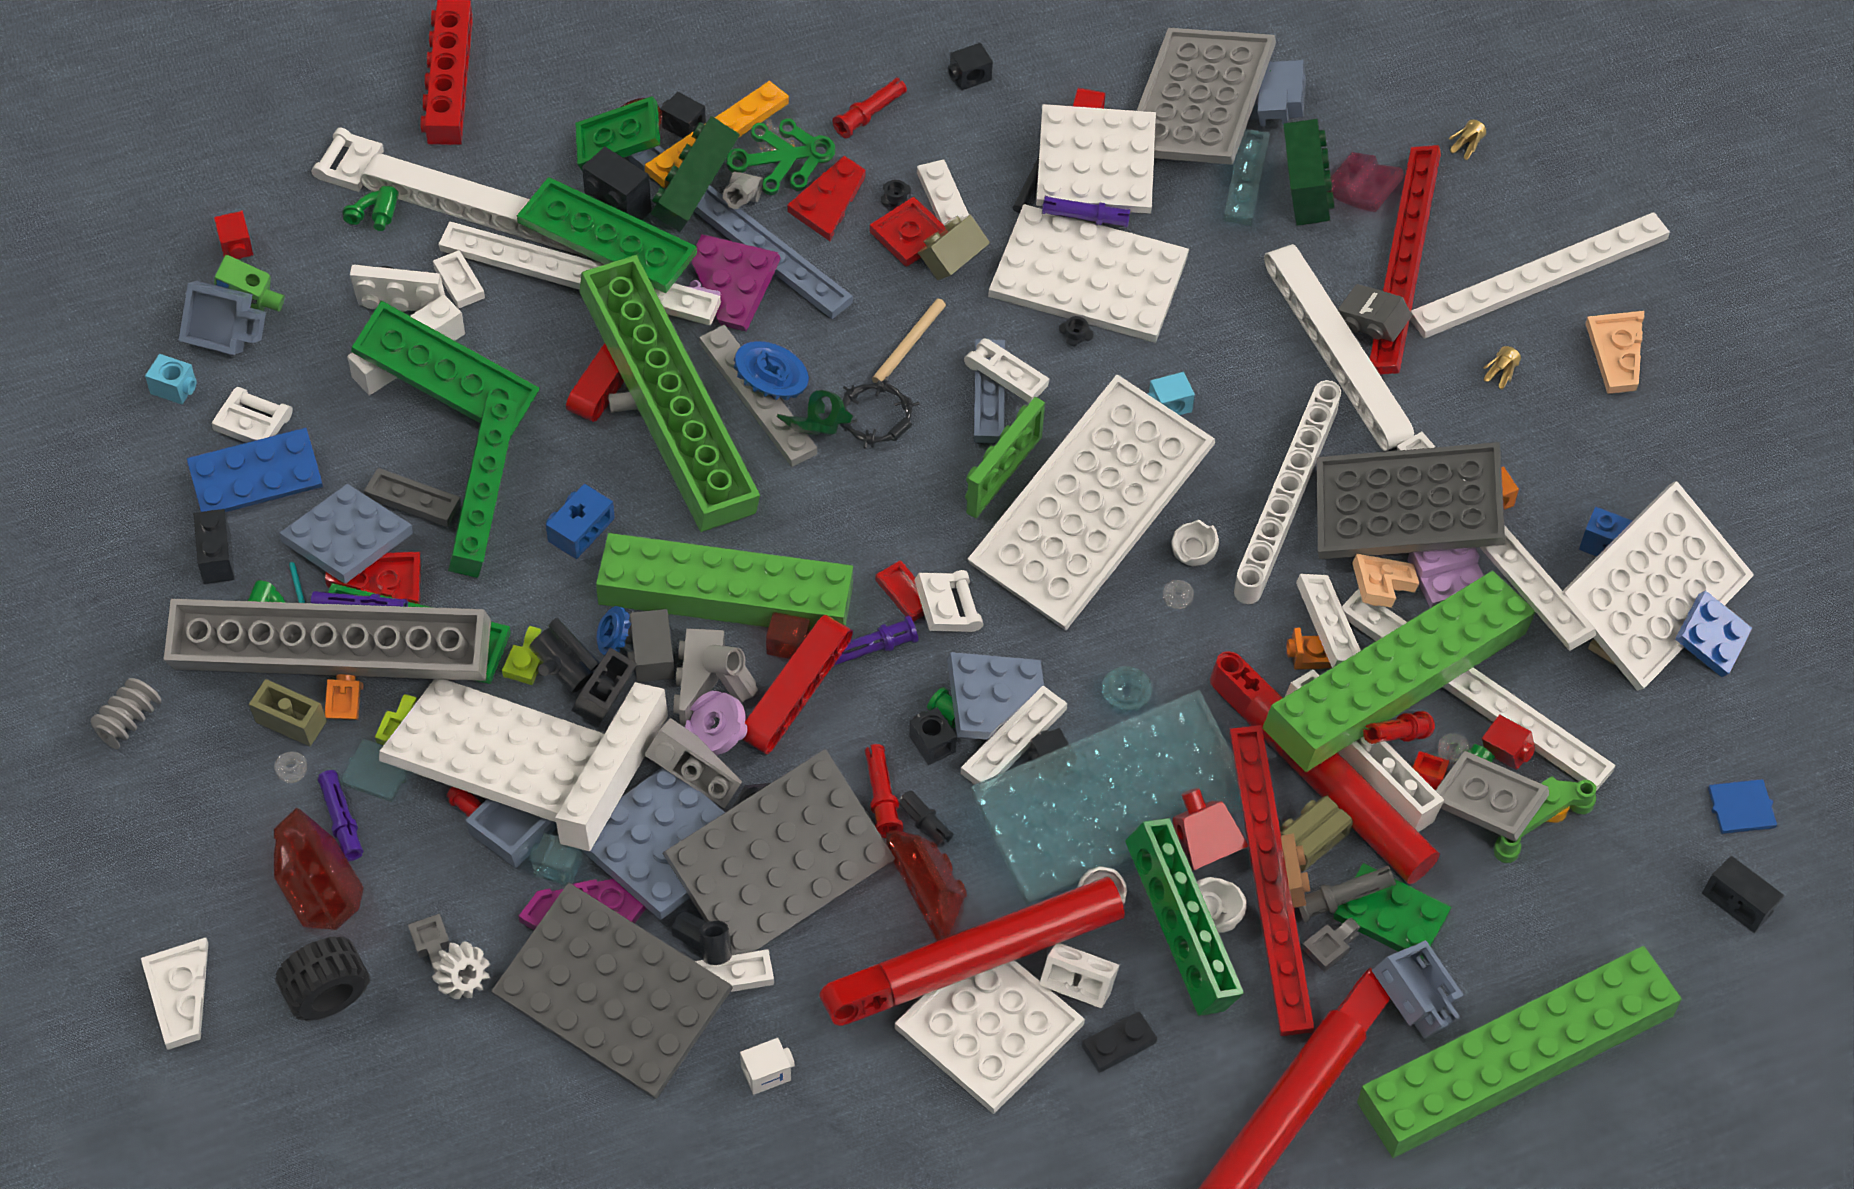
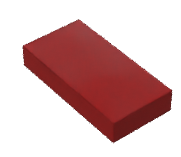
[875,560,925,622]

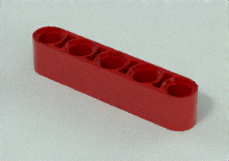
[566,343,624,422]
[742,615,853,754]

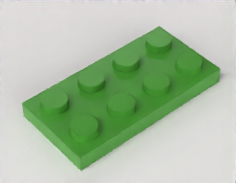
[965,397,1045,519]

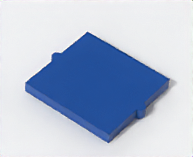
[1708,779,1777,834]

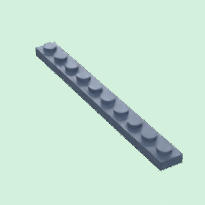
[629,146,853,319]

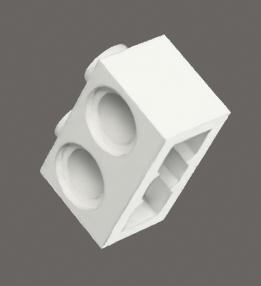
[1039,943,1119,1008]

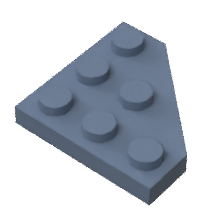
[947,652,1044,740]

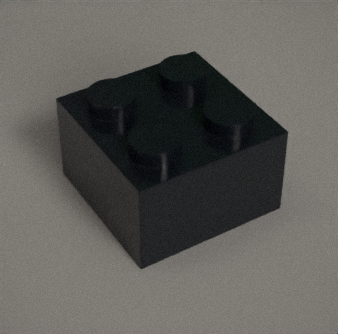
[582,146,651,220]

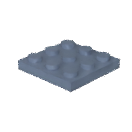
[280,484,413,584]

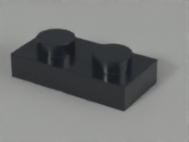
[1082,1011,1157,1073]

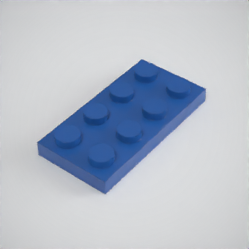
[186,428,323,512]

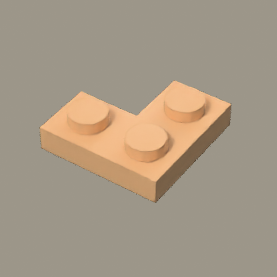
[1352,554,1419,608]

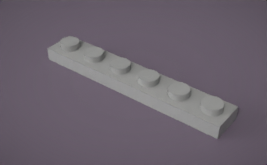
[699,325,817,467]

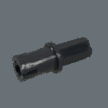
[899,790,954,848]

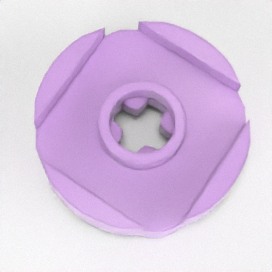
[685,691,747,756]

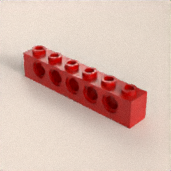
[420,0,473,145]

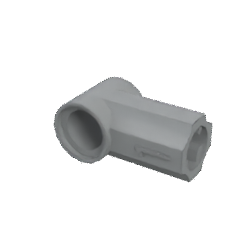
[723,172,763,209]
[703,644,758,702]

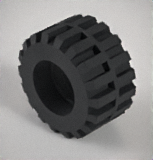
[275,936,370,1021]

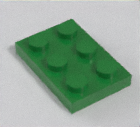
[575,96,660,170]
[1333,863,1452,961]

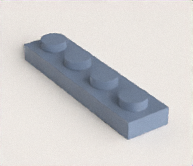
[974,339,1005,443]

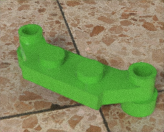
[1494,776,1596,863]

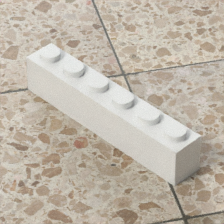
[1285,670,1444,832]
[555,682,668,851]

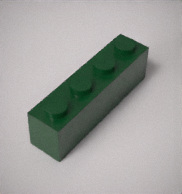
[651,116,740,232]

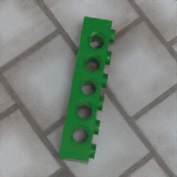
[448,395,518,578]
[1125,818,1244,1016]

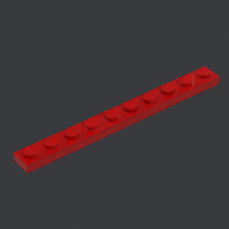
[1370,145,1441,374]
[1229,725,1314,1036]

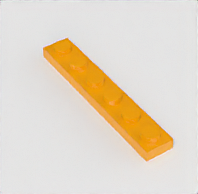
[645,81,789,188]

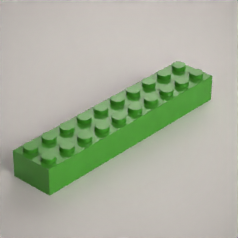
[579,255,760,532]
[1263,570,1536,772]
[1357,945,1682,1158]

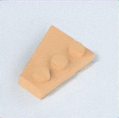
[1586,311,1644,394]

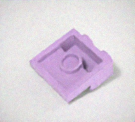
[1408,547,1484,608]

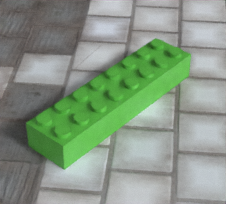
[596,533,853,633]

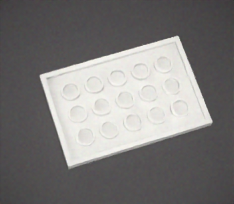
[988,204,1189,343]
[1562,481,1754,691]
[379,679,604,822]

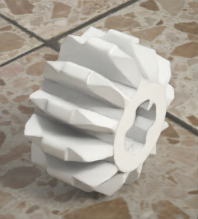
[432,942,490,999]

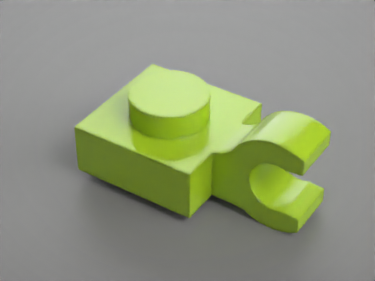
[502,626,543,685]
[375,694,417,745]

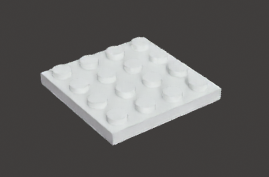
[1036,104,1156,214]
[895,960,1085,1114]

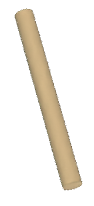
[872,298,946,383]

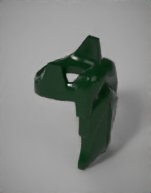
[777,390,853,436]

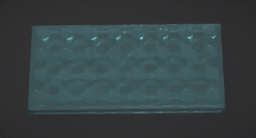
[970,690,1242,905]

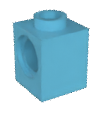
[145,354,197,404]
[1147,372,1195,415]

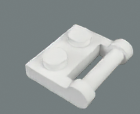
[311,128,384,192]
[211,387,293,443]
[914,570,984,632]

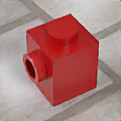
[214,211,254,260]
[1482,714,1535,770]

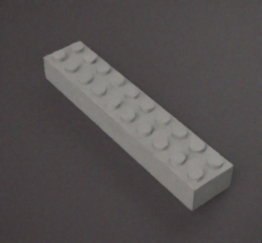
[164,599,491,681]

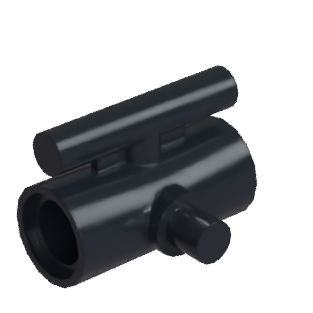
[529,618,600,694]

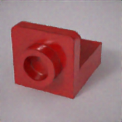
[1412,751,1450,790]

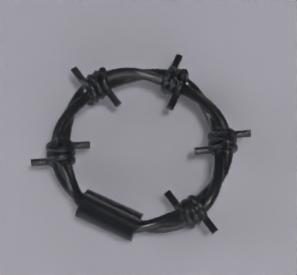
[840,377,920,449]

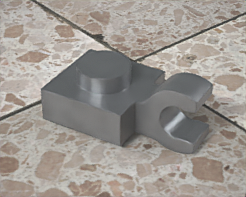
[408,914,450,973]
[1302,917,1360,972]

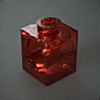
[766,612,810,659]

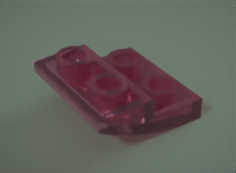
[1327,152,1405,212]

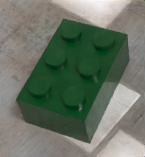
[1283,119,1335,226]

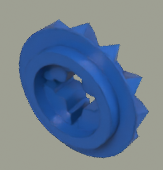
[597,606,631,655]

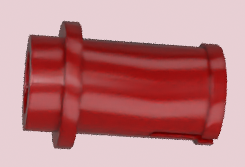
[447,786,482,817]

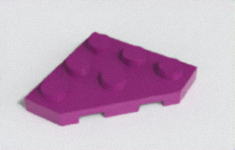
[692,234,781,332]
[518,879,646,930]

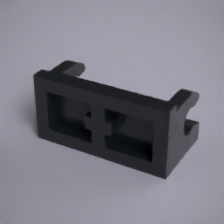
[1702,855,1784,934]

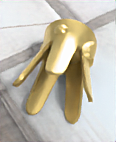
[1449,120,1486,160]
[1483,346,1521,390]

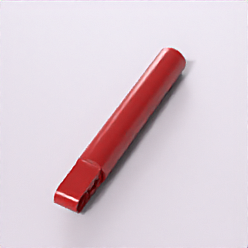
[1210,651,1440,884]
[819,876,1125,1026]
[1198,967,1390,1189]

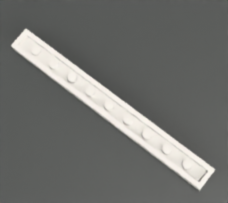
[1410,212,1670,339]
[438,222,721,326]
[1397,432,1596,651]
[1342,589,1616,791]

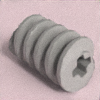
[91,678,161,749]

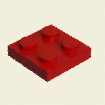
[869,197,946,267]

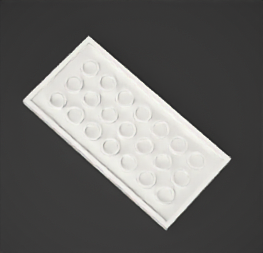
[968,374,1215,631]

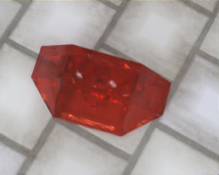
[274,808,364,930]
[886,830,967,941]

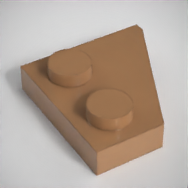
[1281,833,1311,908]

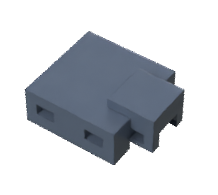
[1249,60,1306,126]
[178,281,266,355]
[465,799,557,868]
[1372,940,1464,1039]

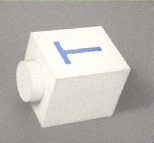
[740,1038,795,1095]

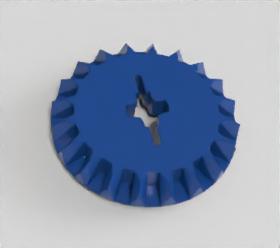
[733,341,809,401]

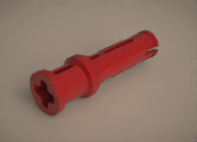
[832,77,907,139]
[1363,711,1435,744]
[864,744,904,838]

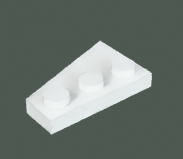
[141,938,208,1050]

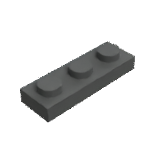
[364,468,461,527]

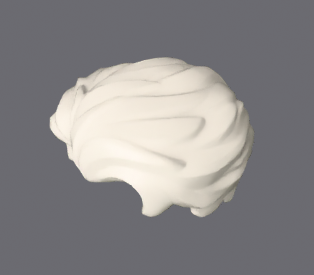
[1197,877,1247,933]

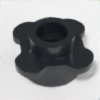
[881,180,911,206]
[1059,316,1093,346]

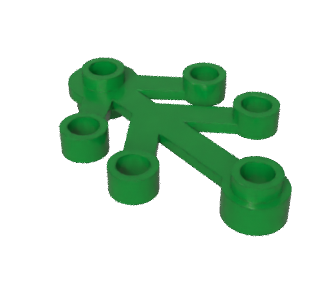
[726,118,835,195]

